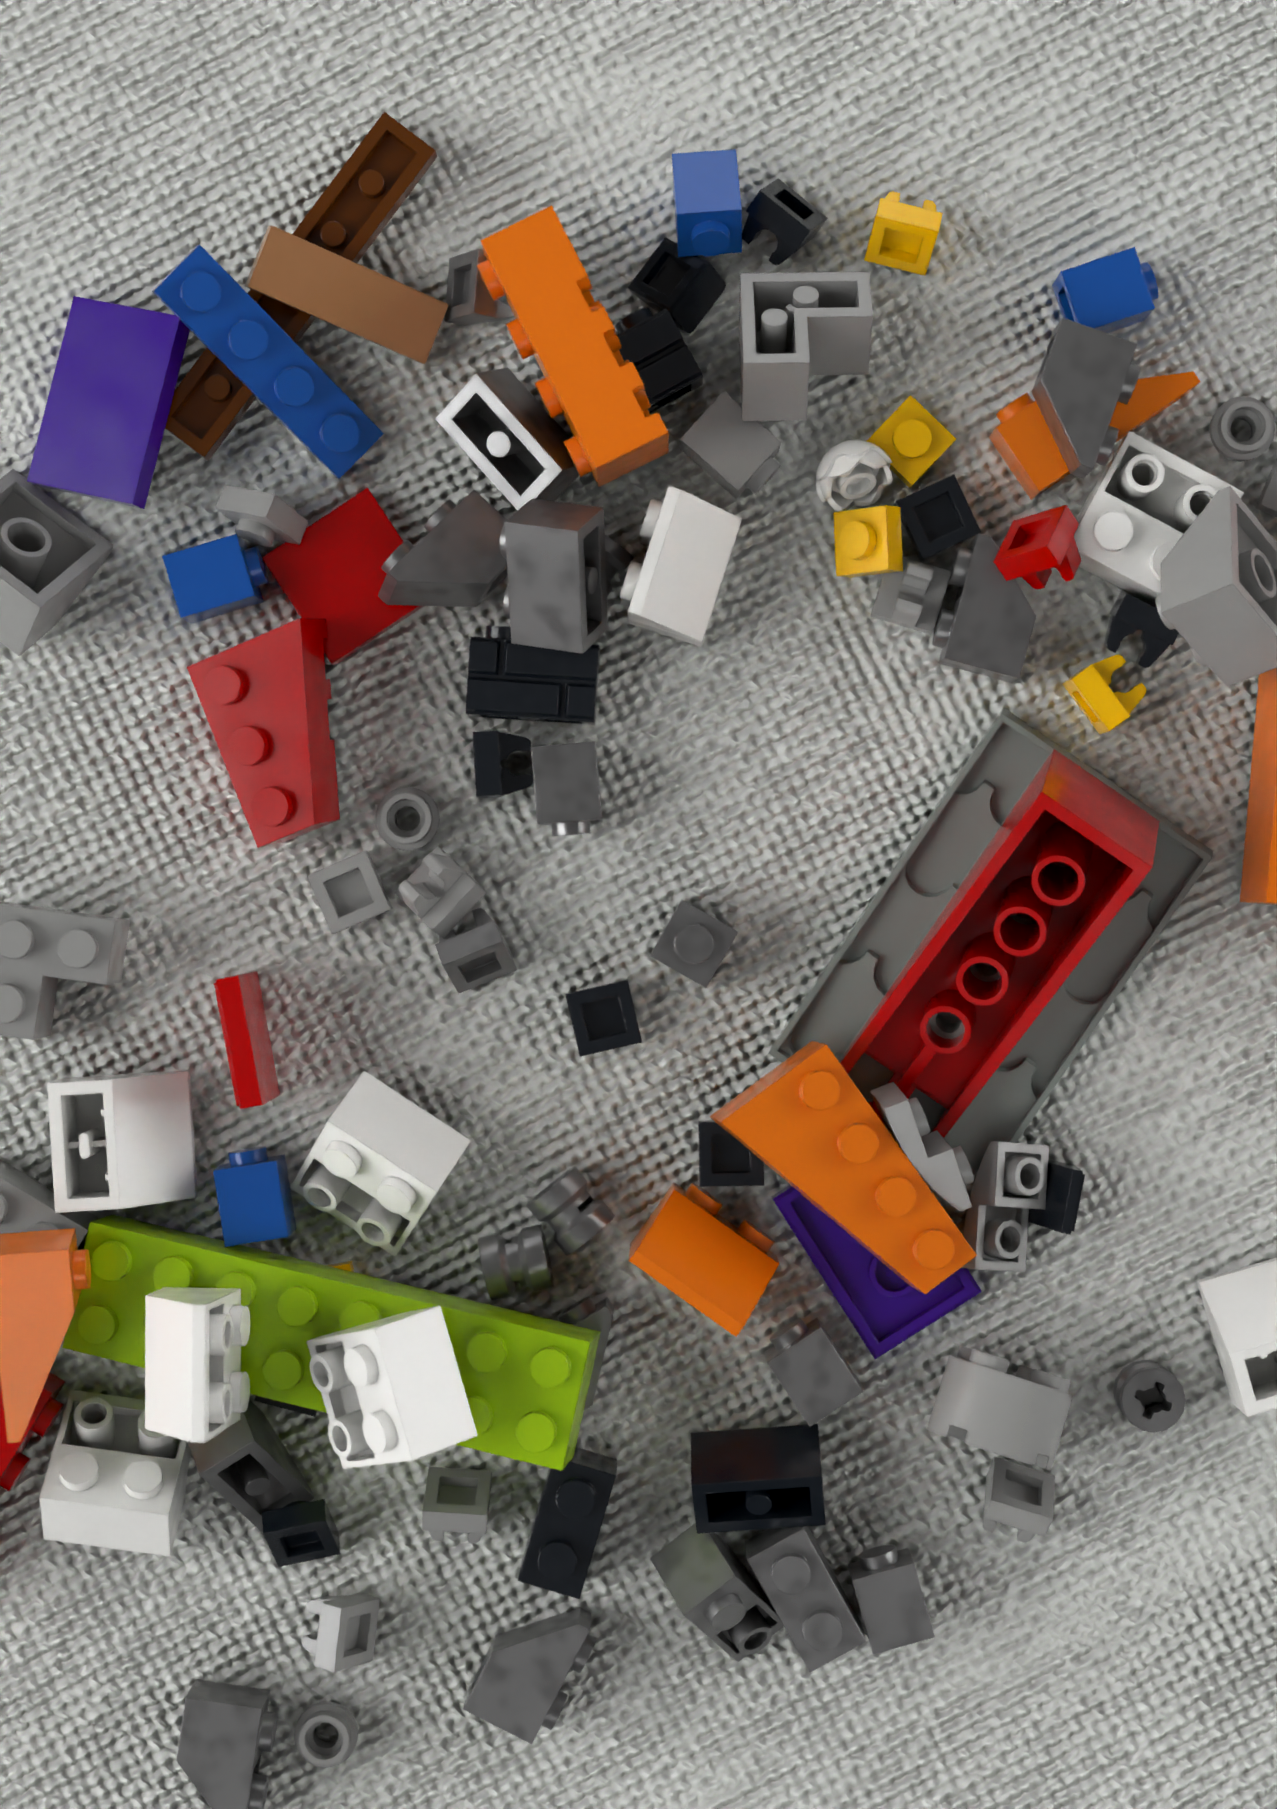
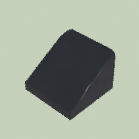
[628,237,726,334]
[1028,1160,1085,1235]

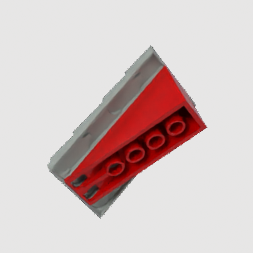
[769,708,1213,1192]

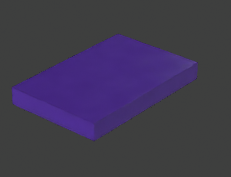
[27,296,190,509]
[772,1185,982,1359]

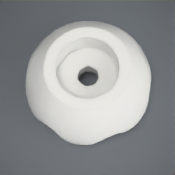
[815,440,893,511]

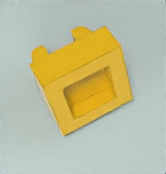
[864,191,943,276]
[1062,655,1146,735]

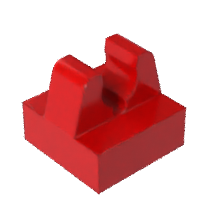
[993,505,1081,590]

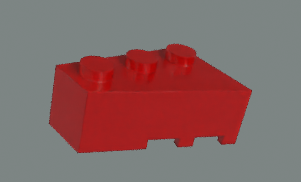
[187,618,340,848]

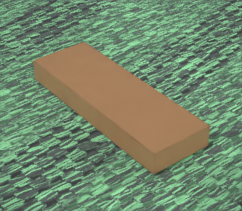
[245,225,449,364]

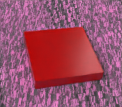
[262,487,424,666]
[214,971,280,1109]

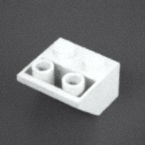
[1074,431,1244,608]
[620,485,742,647]
[47,1070,198,1213]
[290,1071,471,1257]
[1197,1258,1277,1417]
[145,1287,250,1443]
[307,1306,478,1469]
[39,1390,191,1557]

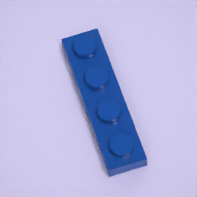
[152,245,384,479]

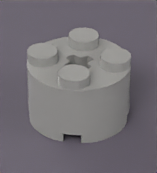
[927,1345,1073,1470]

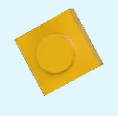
[867,395,956,488]
[833,505,903,578]

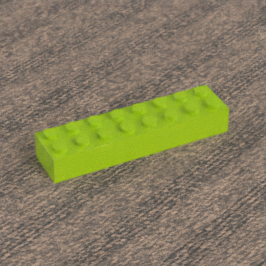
[62,1214,601,1471]

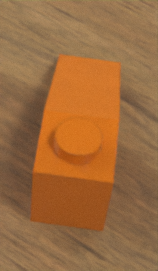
[989,371,1201,500]
[0,1228,91,1443]

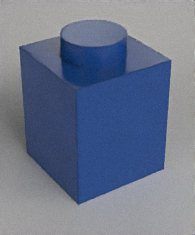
[672,149,742,257]
[1052,247,1158,333]
[162,534,269,624]
[213,1146,297,1247]

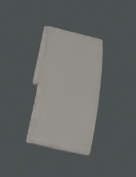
[870,1082,974,1212]
[961,1141,1049,1272]

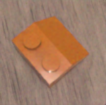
[629,1183,779,1337]

